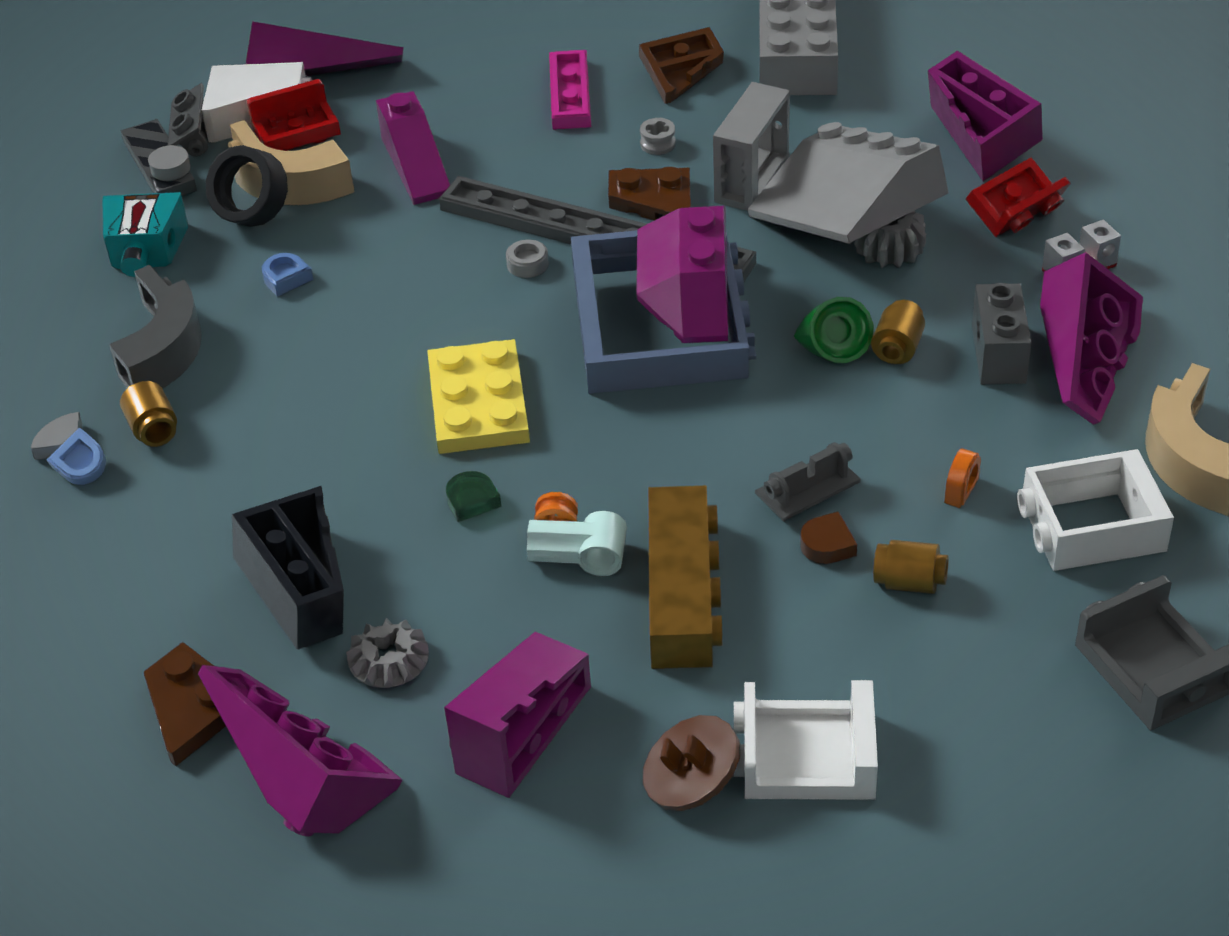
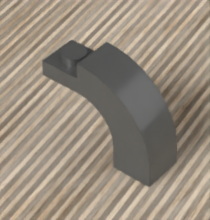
[109,265,202,389]

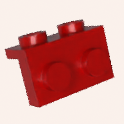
[247,79,341,151]
[965,157,1071,238]

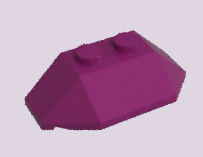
[636,206,728,343]

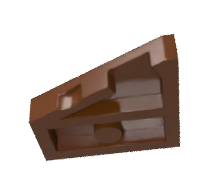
[639,27,724,104]
[608,167,691,221]
[144,642,226,766]

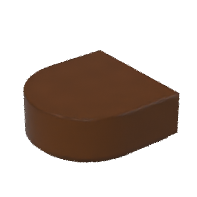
[800,511,857,564]

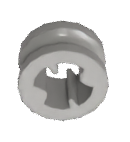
[640,118,676,155]

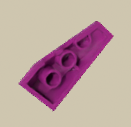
[246,21,404,76]
[1040,252,1143,425]

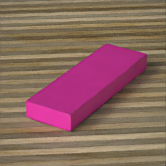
[549,50,591,130]

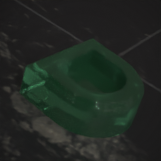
[446,471,502,522]

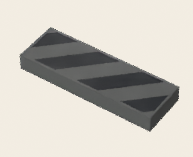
[120,119,197,196]

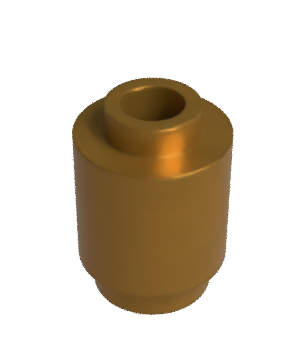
[871,300,925,364]
[120,381,177,447]
[873,540,949,594]

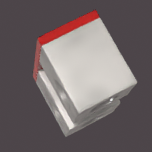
[1042,219,1121,272]

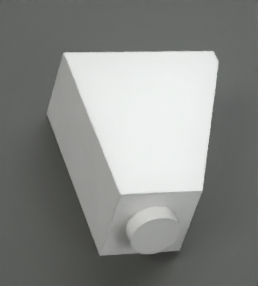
[201,62,312,142]

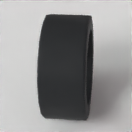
[206,145,288,227]

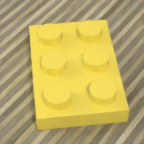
[427,339,530,454]

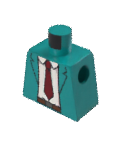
[102,192,189,277]

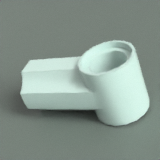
[527,511,627,576]

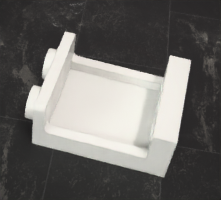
[734,680,878,800]

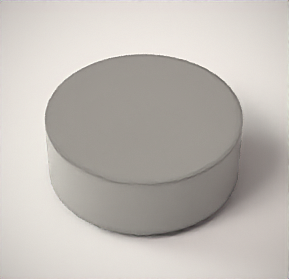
[148,145,191,181]
[506,239,549,278]

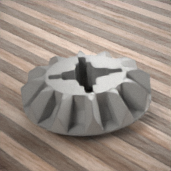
[346,618,429,688]

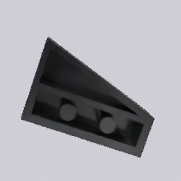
[232,486,344,650]

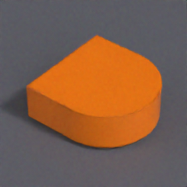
[944,448,981,508]

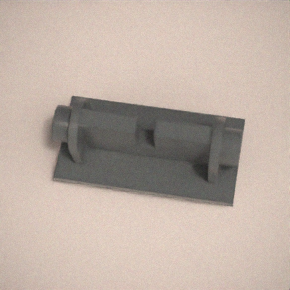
[168,83,208,157]
[755,442,861,521]

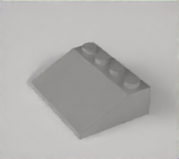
[748,122,949,243]

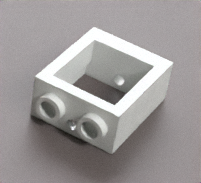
[1017,449,1174,571]

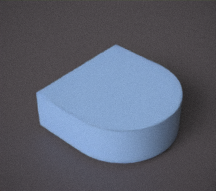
[46,428,106,485]

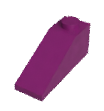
[376,91,450,205]

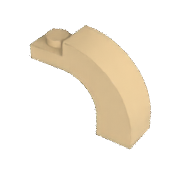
[228,120,355,205]
[1145,363,1229,516]

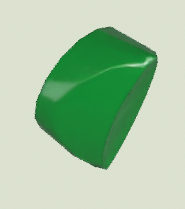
[794,297,874,363]

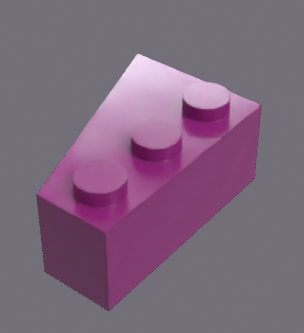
[928,50,1043,181]
[444,632,591,798]

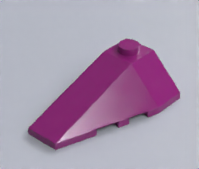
[198,665,402,837]

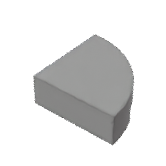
[31,412,83,460]

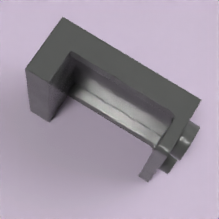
[1075,575,1229,731]

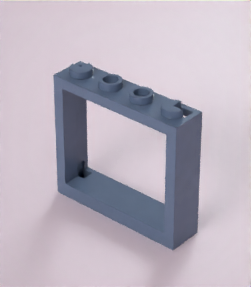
[571,229,757,394]

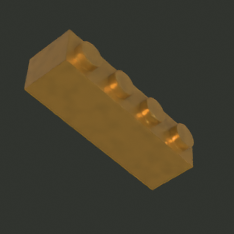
[648,485,723,669]

